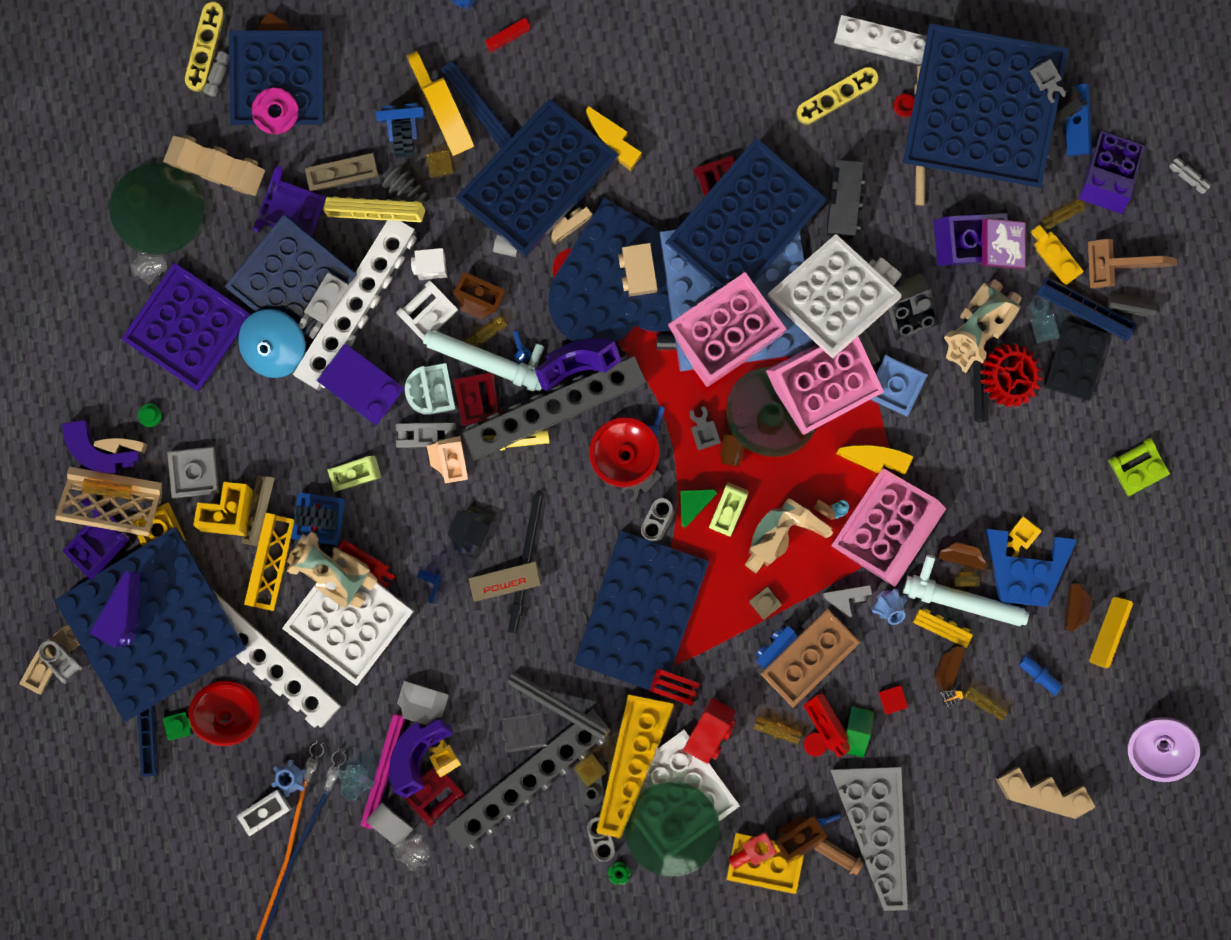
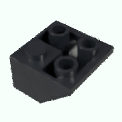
[888,274,940,341]

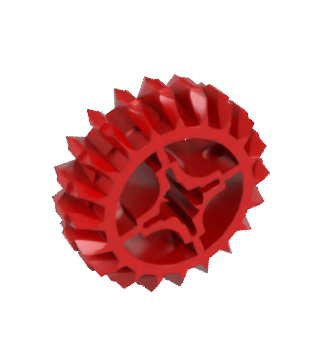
[980,344,1043,407]

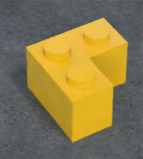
[194,482,253,536]

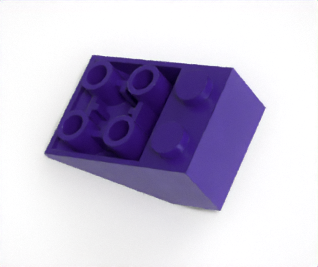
[1078,131,1145,214]

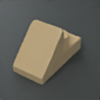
[552,207,592,245]

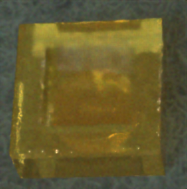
[426,150,454,178]
[953,572,980,587]
[574,754,606,787]

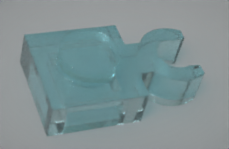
[1030,300,1060,344]

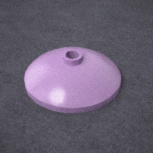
[1128,717,1200,782]

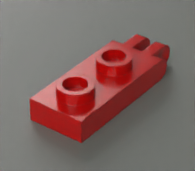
[338,539,395,588]
[803,693,851,757]

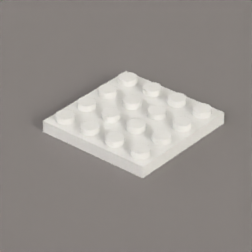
[768,234,901,359]
[282,558,414,686]
[630,730,740,862]

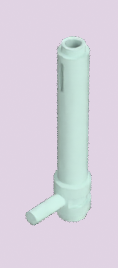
[423,330,544,392]
[902,555,1029,626]

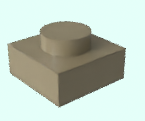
[749,587,782,620]

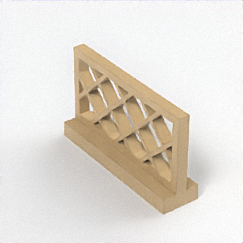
[55,467,162,536]

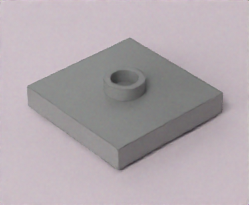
[167,447,220,499]

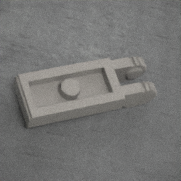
[298,271,349,338]

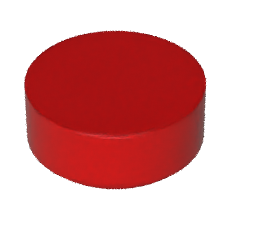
[893,93,915,118]
[803,733,827,757]

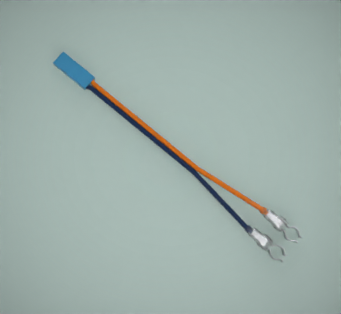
[255,740,346,940]

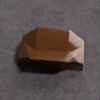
[454,271,506,320]
[937,542,986,570]
[1064,583,1092,632]
[934,646,965,692]
[774,816,827,863]

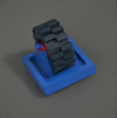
[376,103,426,158]
[291,492,345,546]

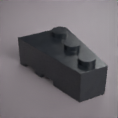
[826,160,866,239]

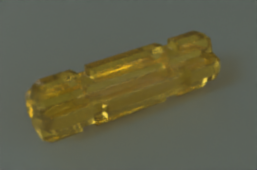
[1041,199,1085,230]
[464,316,507,347]
[964,687,1008,720]

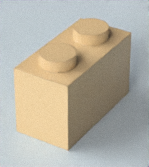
[618,243,657,297]

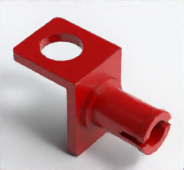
[728,833,777,870]

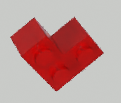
[683,698,736,764]

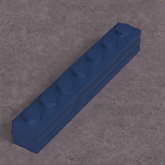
[440,60,514,149]
[1037,276,1137,341]
[137,705,159,777]

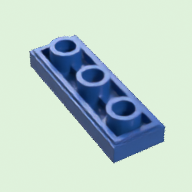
[1064,84,1092,157]

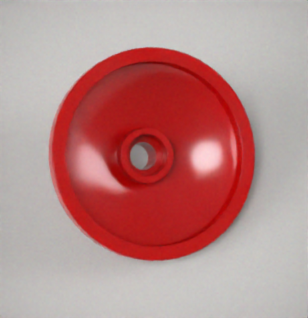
[589,418,660,487]
[189,681,260,746]

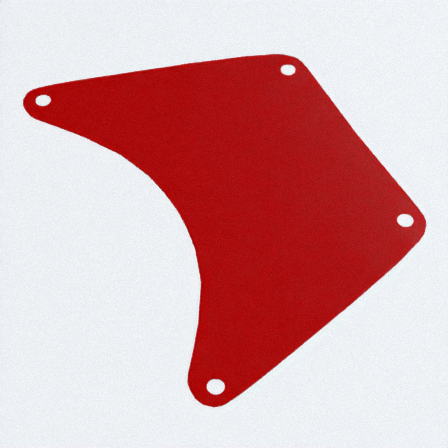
[552,248,896,667]

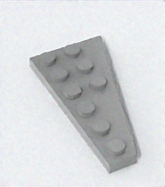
[830,767,908,911]

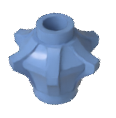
[871,589,907,625]
[271,760,307,797]

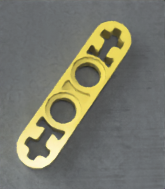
[185,2,224,91]
[797,67,878,124]

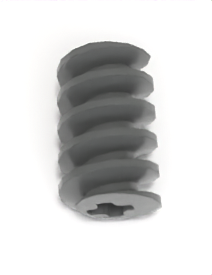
[382,164,432,209]

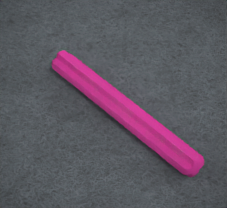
[361,714,406,829]

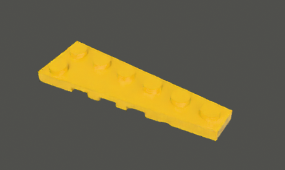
[597,695,674,838]

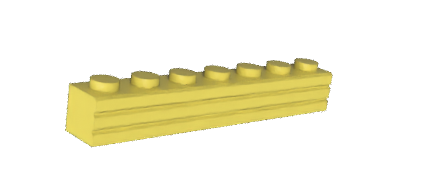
[323,196,425,222]

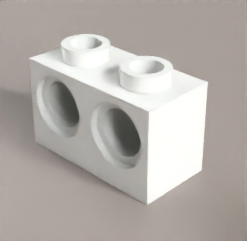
[411,248,447,280]

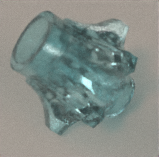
[338,765,375,801]

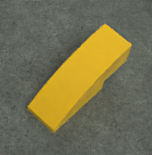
[422,78,474,156]
[586,106,642,171]
[836,445,913,475]

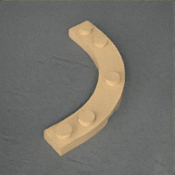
[19,625,80,695]

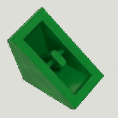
[680,490,717,528]
[845,706,874,757]

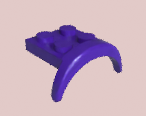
[253,166,326,237]
[63,498,130,580]

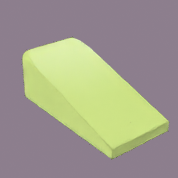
[328,456,381,492]
[709,483,749,537]

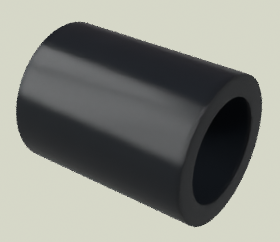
[657,333,677,350]

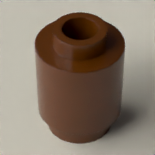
[720,431,746,466]

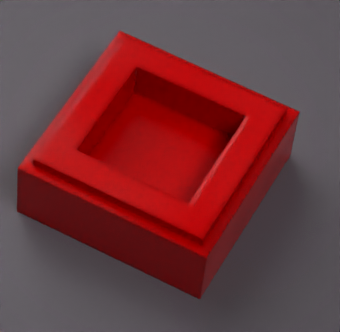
[878,685,908,715]

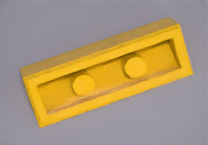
[1089,597,1133,668]

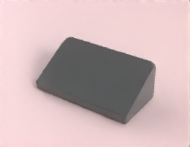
[1107,292,1157,318]

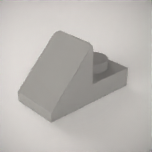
[822,585,872,618]

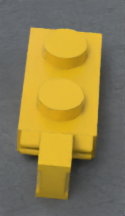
[1031,225,1084,286]

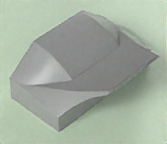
[397,681,449,725]

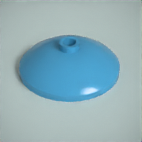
[238,309,306,378]

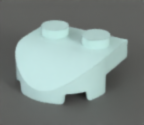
[405,363,455,415]

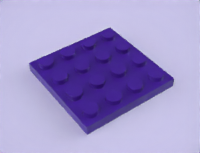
[121,263,251,392]

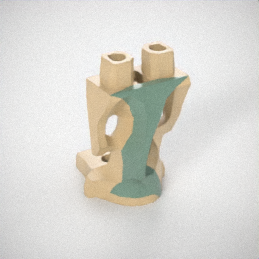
[944,279,1021,373]
[745,498,833,573]
[287,531,377,609]

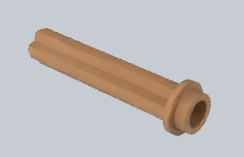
[814,840,864,875]

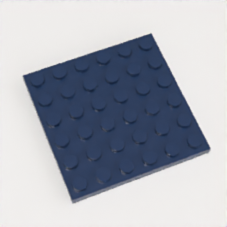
[902,24,1068,188]
[55,527,247,722]

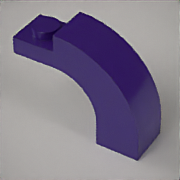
[534,338,622,391]
[62,420,141,475]
[389,719,454,798]

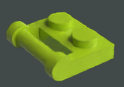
[1108,437,1170,497]

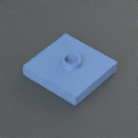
[870,355,928,417]

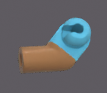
[813,500,849,520]

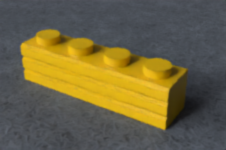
[912,608,973,648]

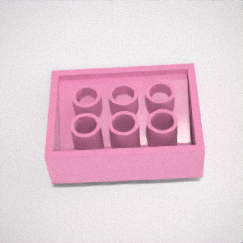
[668,272,786,387]
[766,337,884,434]
[831,468,946,587]

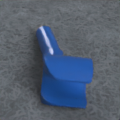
[513,331,532,363]
[646,406,665,437]
[815,813,841,827]

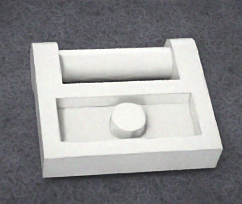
[396,280,458,341]

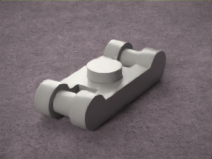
[396,423,456,448]

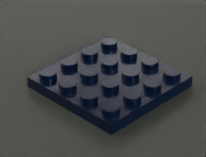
[229,31,324,125]
[225,214,357,338]

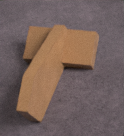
[1088,239,1177,289]

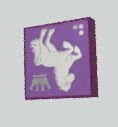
[982,219,1026,269]

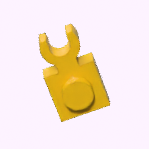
[1007,516,1042,557]
[429,739,461,777]

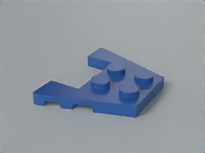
[985,529,1076,607]

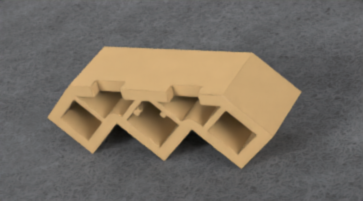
[163,134,265,196]
[995,767,1095,819]

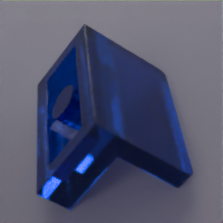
[416,569,445,605]

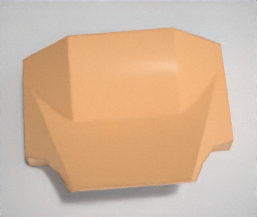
[427,436,468,483]

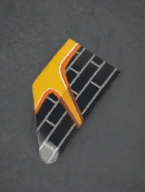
[941,691,964,709]

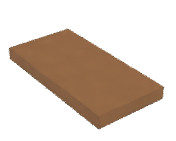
[760,608,860,708]

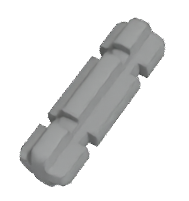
[203,51,229,97]
[1169,157,1211,194]

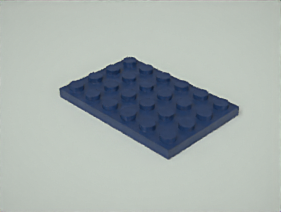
[456,99,619,257]
[665,138,827,290]
[574,531,709,691]

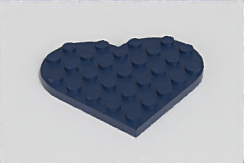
[548,198,672,343]

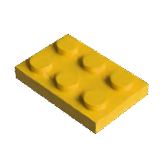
[726,833,804,894]

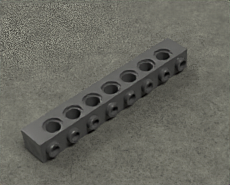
[462,356,646,461]
[445,709,611,850]

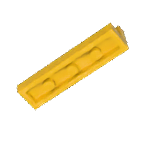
[244,513,294,611]

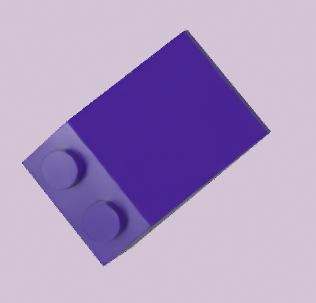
[933,213,1008,266]
[316,343,405,426]
[90,571,141,648]

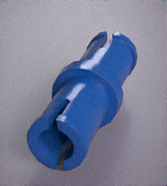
[1018,654,1064,696]

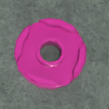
[252,88,299,134]

